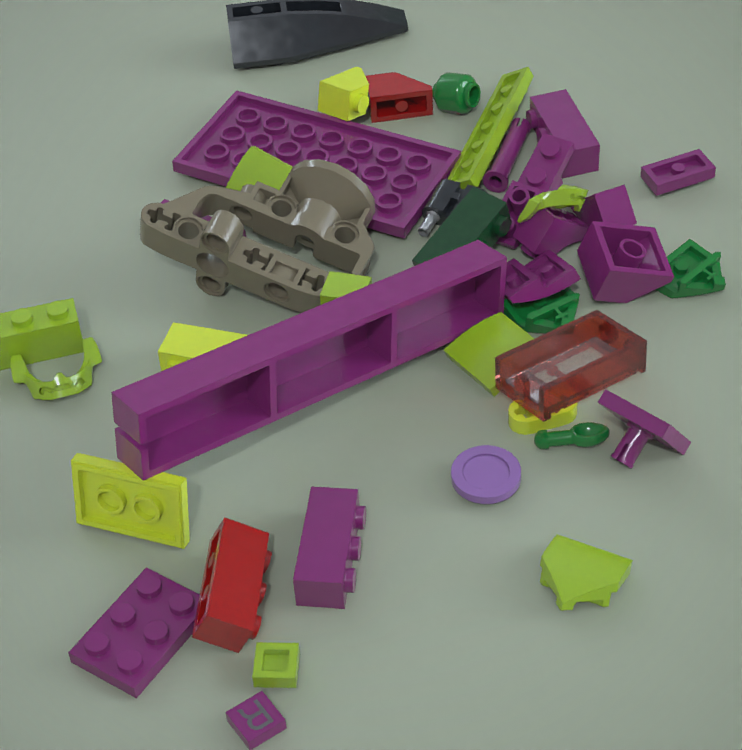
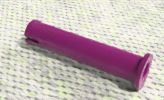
[483,118,531,193]

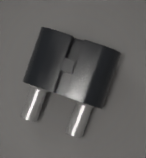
[418,179,489,237]

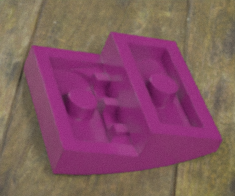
[505,249,581,303]

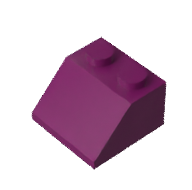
[577,221,674,303]

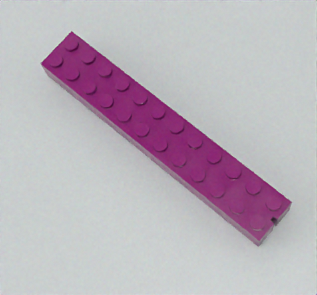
[111,240,507,481]

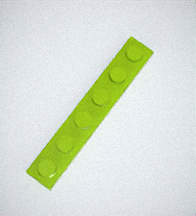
[448,67,534,189]

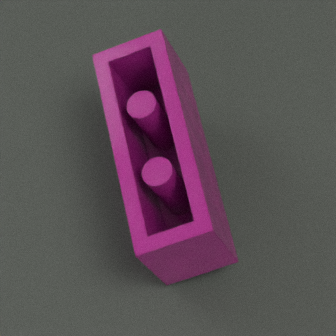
[526,89,600,178]
[293,486,366,609]

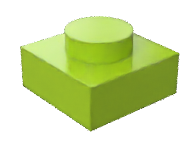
[252,642,300,688]

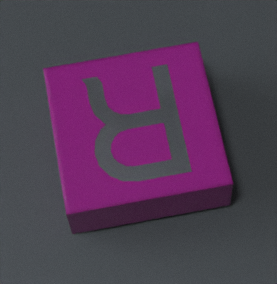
[225,691,287,750]

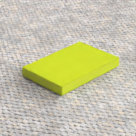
[71,453,190,549]

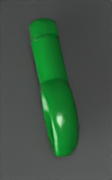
[534,422,610,449]

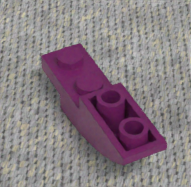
[496,133,575,250]

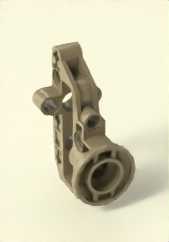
[140,159,375,313]

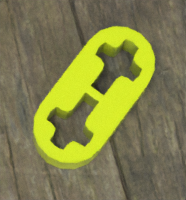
[508,388,578,435]

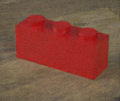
[192,517,272,653]

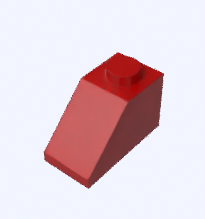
[366,72,433,123]

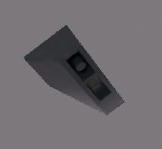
[226,0,408,69]

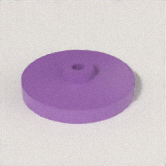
[451,445,521,504]

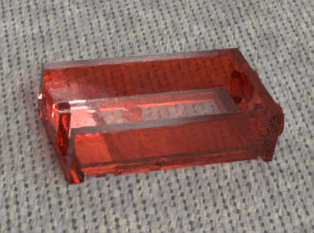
[495,310,647,422]

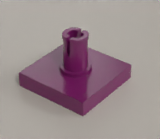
[598,389,691,469]

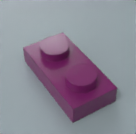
[640,149,716,196]

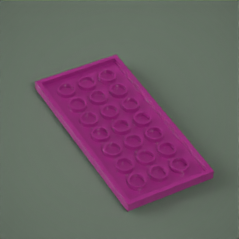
[172,90,461,239]

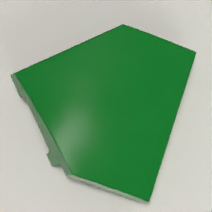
[655,239,726,299]
[504,287,580,333]

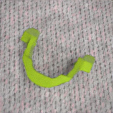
[517,184,589,223]
[10,337,102,400]

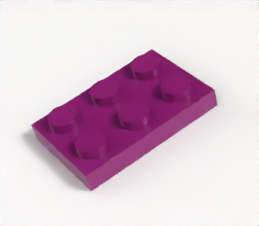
[68,567,200,698]

